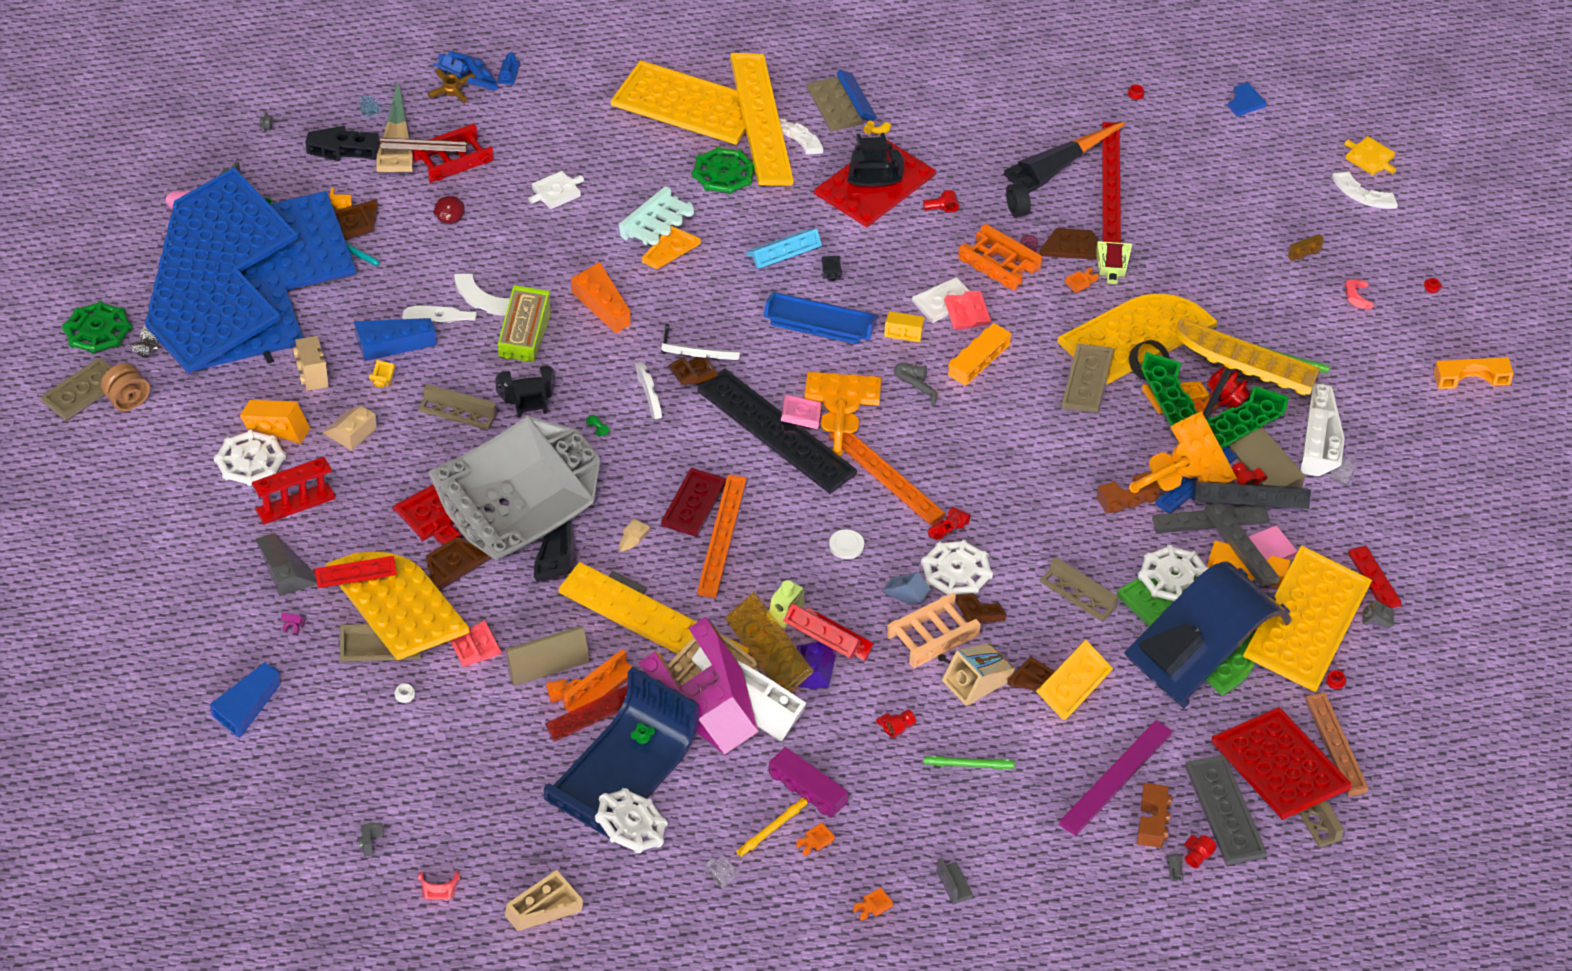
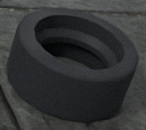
[1006,182,1031,217]

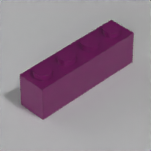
[769,747,848,818]

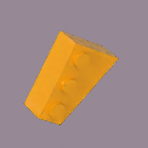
[240,400,311,444]

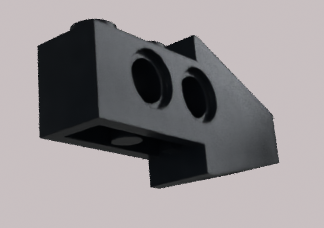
[305,125,380,161]

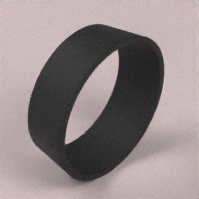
[1129,340,1170,381]

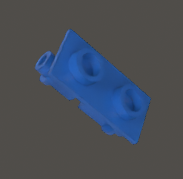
[497,52,520,85]
[433,53,469,79]

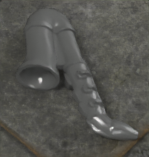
[894,363,938,406]

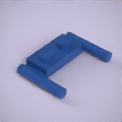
[448,51,498,91]

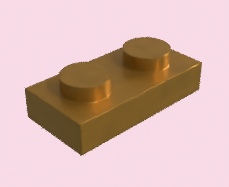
[1288,234,1324,261]

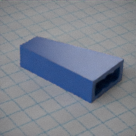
[210,662,280,738]

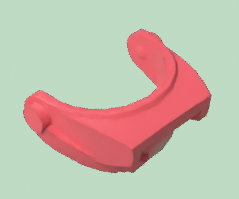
[1345,280,1373,310]
[418,871,460,899]

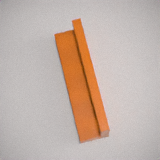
[564,649,632,719]

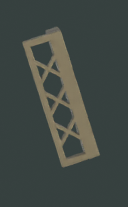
[418,384,497,430]
[1040,557,1118,622]
[1299,800,1344,847]

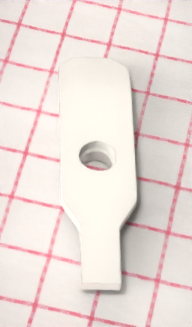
[402,306,476,323]

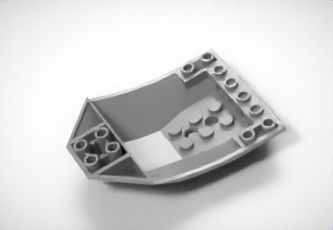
[428,416,601,560]

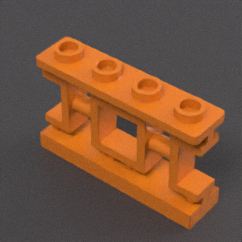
[958,223,1043,291]

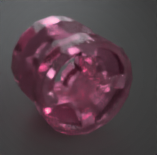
[1020,235,1038,253]

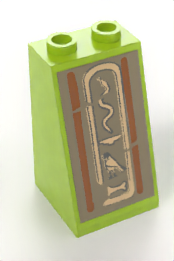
[498,285,551,362]

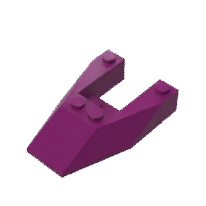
[638,617,759,755]

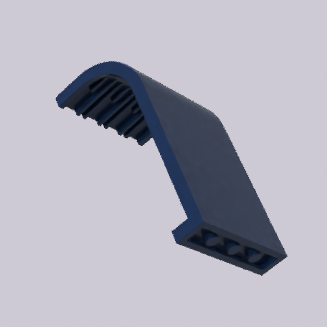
[1124,561,1292,709]
[544,667,699,839]

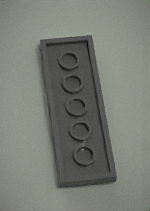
[1185,755,1267,866]

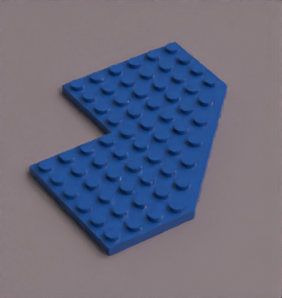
[145,167,298,374]
[197,191,356,370]

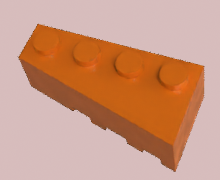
[571,262,631,333]

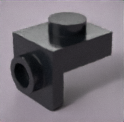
[821,256,842,281]

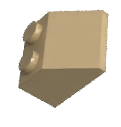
[323,406,377,451]

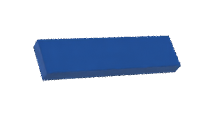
[836,69,877,121]

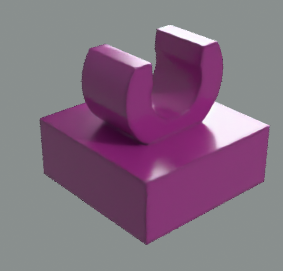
[280,612,306,634]

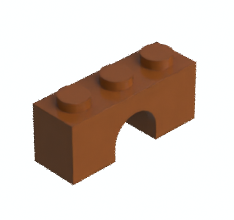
[1097,471,1160,514]
[1137,783,1172,848]

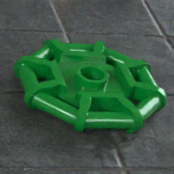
[691,146,755,195]
[62,301,132,354]

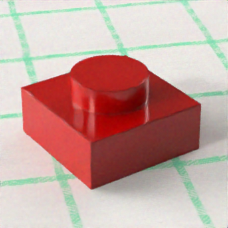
[433,523,461,545]

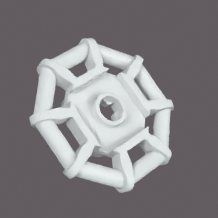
[214,429,286,486]
[921,539,993,595]
[1138,545,1208,601]
[595,788,668,853]

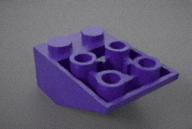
[766,641,836,689]

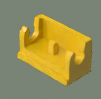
[884,311,925,342]

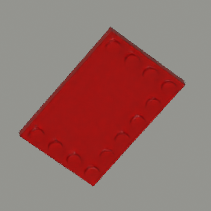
[814,139,936,228]
[1211,707,1352,820]

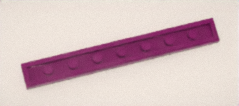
[1059,720,1172,836]

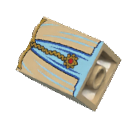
[942,643,1015,706]

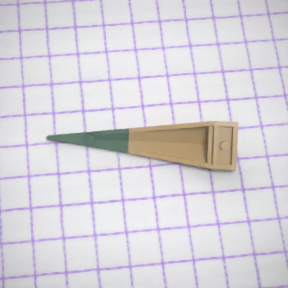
[376,83,413,172]

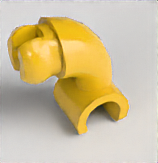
[864,120,891,134]

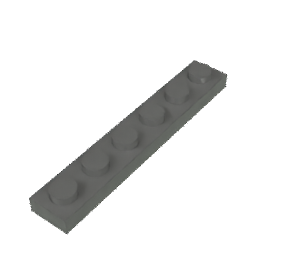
[1204,503,1280,586]
[1152,505,1270,534]

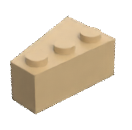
[293,336,329,391]
[505,870,583,931]

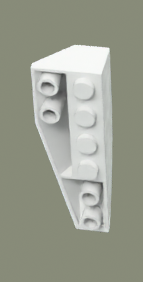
[1301,383,1345,476]
[692,647,806,742]

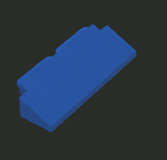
[764,292,878,344]

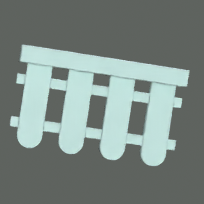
[619,186,694,245]

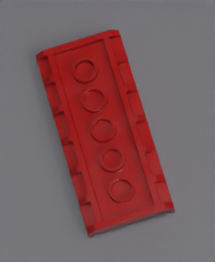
[392,484,454,542]

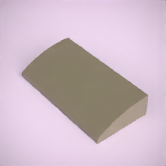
[1229,427,1306,487]
[340,624,421,662]
[506,625,589,686]

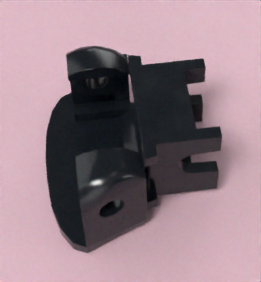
[847,133,905,186]
[495,366,555,418]

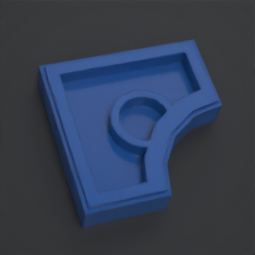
[1228,82,1267,117]

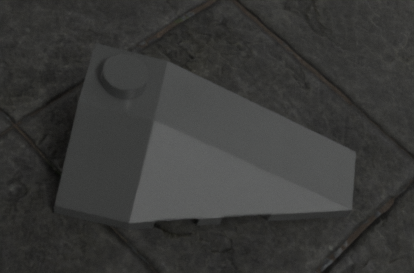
[256,533,317,596]

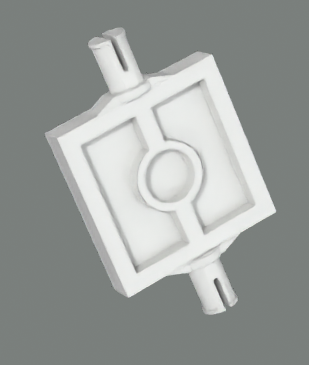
[528,171,584,210]

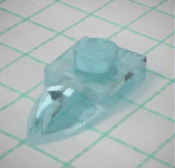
[359,95,379,116]

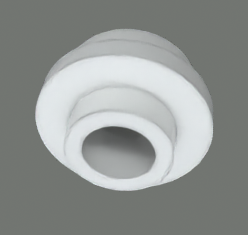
[394,683,415,703]

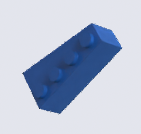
[354,318,436,361]

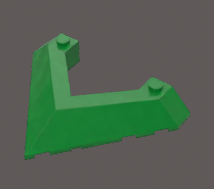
[1141,352,1289,449]

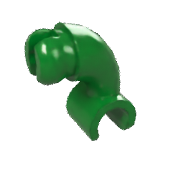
[586,415,610,437]

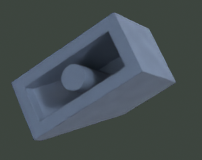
[882,572,931,605]

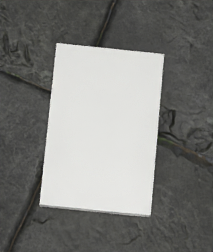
[912,277,969,323]

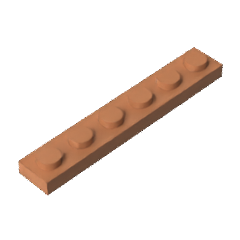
[1305,693,1369,797]

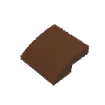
[668,357,718,385]

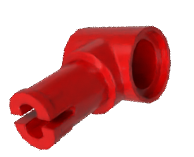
[923,190,959,213]
[942,507,971,532]

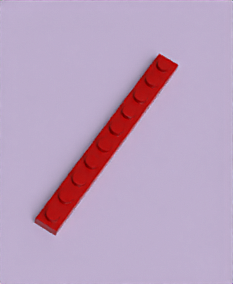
[1102,122,1121,243]

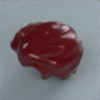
[433,196,465,225]

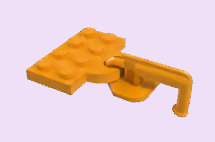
[805,372,882,456]
[1129,411,1237,493]

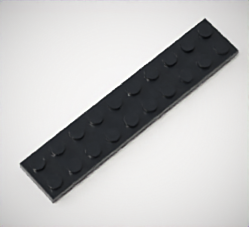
[698,368,857,494]

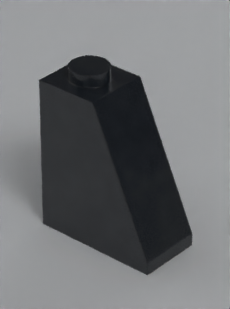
[1138,623,1204,677]

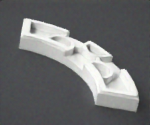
[779,118,823,154]
[1332,172,1398,208]
[454,274,509,316]
[661,343,740,360]
[635,362,662,419]

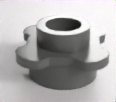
[259,112,273,133]

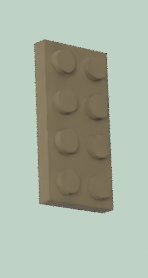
[806,77,863,132]
[1061,344,1114,413]
[41,357,112,421]

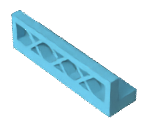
[746,229,822,269]

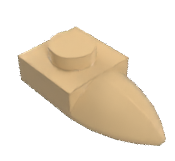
[619,519,650,552]

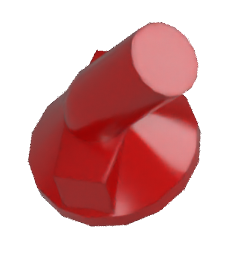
[928,518,947,540]

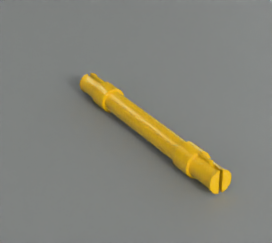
[736,798,808,857]

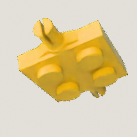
[1344,136,1396,176]

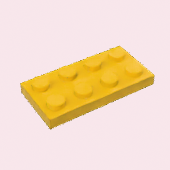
[1036,640,1113,721]

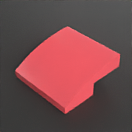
[944,291,991,330]
[450,620,502,666]

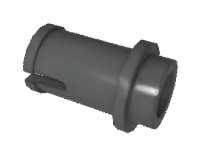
[1166,853,1183,881]

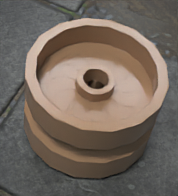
[100,363,150,412]

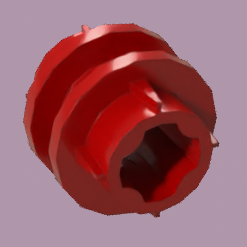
[1207,366,1250,409]

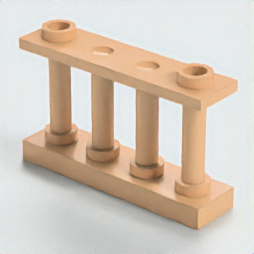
[887,593,981,668]

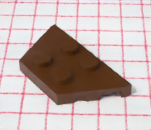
[334,199,378,240]
[1039,228,1099,260]
[426,537,492,590]

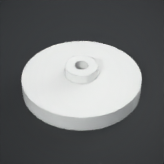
[829,529,864,559]

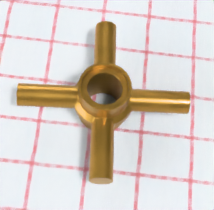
[427,69,475,103]

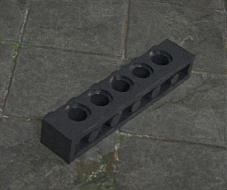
[1191,480,1311,509]

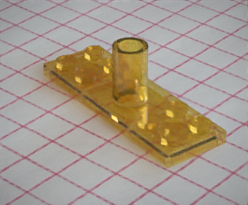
[724,592,814,693]

